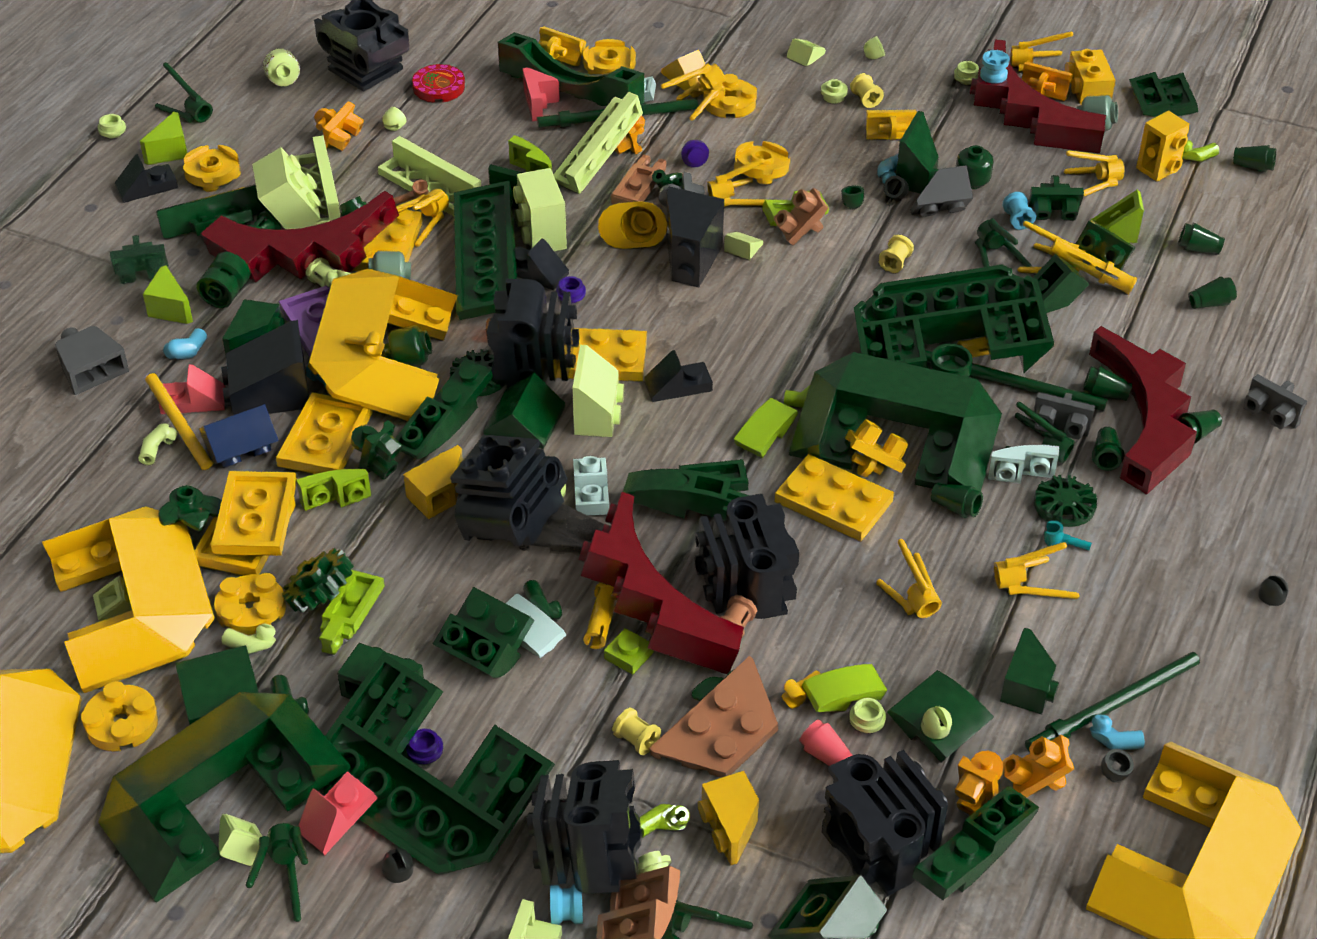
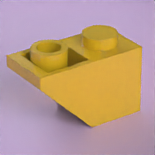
[403,445,463,519]
[697,771,759,866]

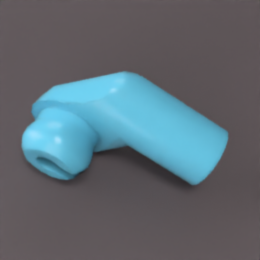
[163,328,208,359]

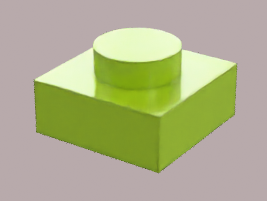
[604,628,654,675]

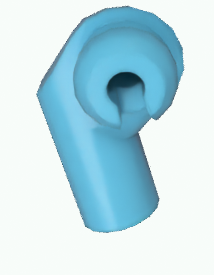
[877,154,898,184]
[1090,715,1145,750]

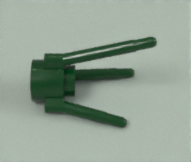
[155,62,213,123]
[975,218,1032,267]
[1005,402,1075,464]
[246,823,308,922]
[661,900,753,939]

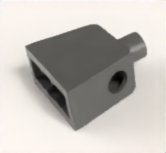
[55,326,129,395]

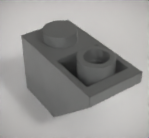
[910,166,973,217]

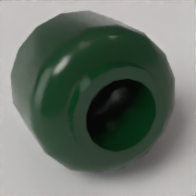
[956,145,994,189]
[384,325,432,366]

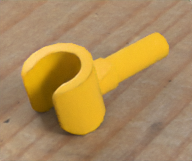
[344,331,385,357]
[781,670,820,709]

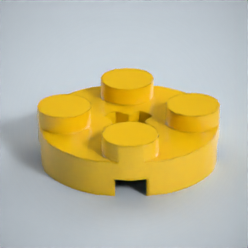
[583,39,636,75]
[703,74,757,118]
[734,141,790,184]
[183,145,241,192]
[214,573,286,636]
[81,681,158,752]

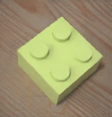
[252,147,321,229]
[513,168,567,251]

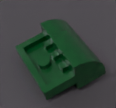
[433,587,535,678]

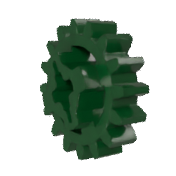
[282,548,354,613]

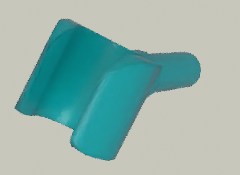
[1044,521,1092,551]

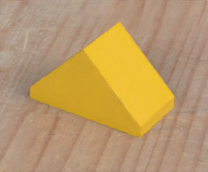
[661,50,705,98]

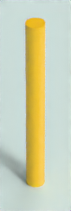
[145,373,213,470]

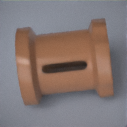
[720,595,757,638]

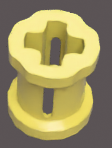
[850,73,884,108]
[878,235,914,273]
[612,708,661,755]

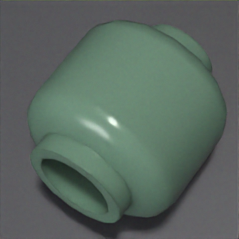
[1077,95,1118,131]
[368,251,411,280]

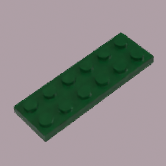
[454,180,517,320]

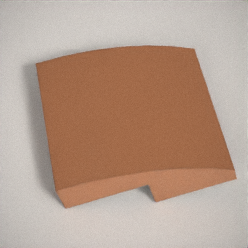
[596,866,680,939]

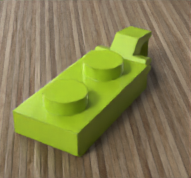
[319,570,385,655]

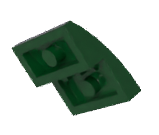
[1129,72,1198,117]
[175,645,259,725]
[887,670,994,763]

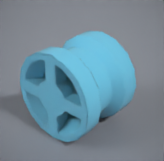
[980,50,1010,84]
[550,884,583,925]

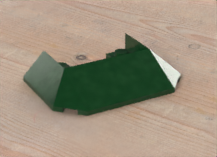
[854,265,1054,373]
[789,352,1002,491]
[324,652,555,875]
[98,692,351,903]

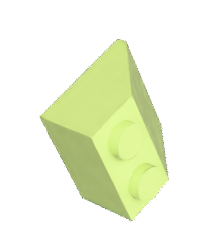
[572,345,624,437]

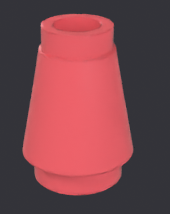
[799,720,853,766]

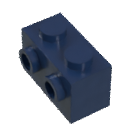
[199,404,279,468]

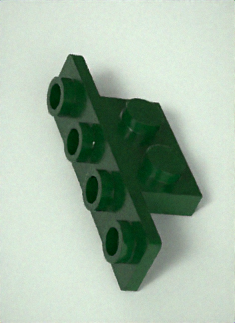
[156,184,269,239]

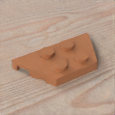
[649,656,778,778]

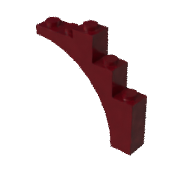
[970,39,1106,154]
[201,191,399,283]
[1089,326,1197,495]
[578,492,744,674]

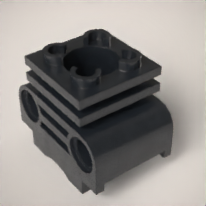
[314,0,410,92]
[486,279,580,388]
[450,435,568,546]
[694,494,799,619]
[821,750,948,896]
[527,760,642,894]

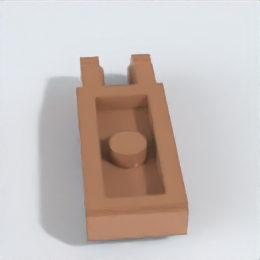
[611,155,667,205]

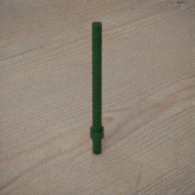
[537,98,698,128]
[925,350,1108,411]
[1025,652,1200,752]

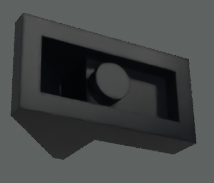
[115,154,178,203]
[515,238,569,291]
[644,350,713,402]

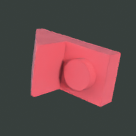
[523,68,560,121]
[159,364,226,414]
[299,771,377,855]

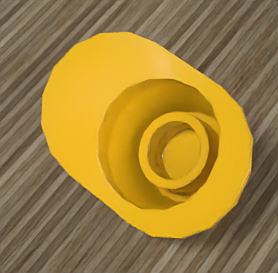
[598,201,668,249]

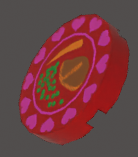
[412,64,465,103]

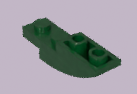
[395,358,493,460]
[623,469,750,521]
[912,786,1039,900]

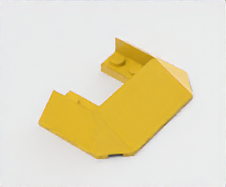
[308,269,458,421]
[42,506,215,693]
[0,668,82,853]
[1086,742,1302,939]

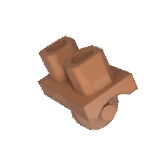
[774,188,829,245]

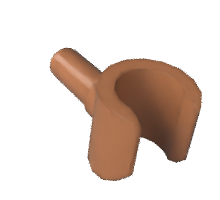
[394,179,429,205]

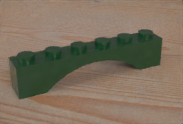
[498,32,645,106]

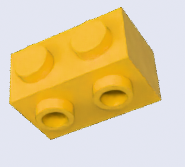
[1065,49,1116,104]
[1136,110,1190,182]

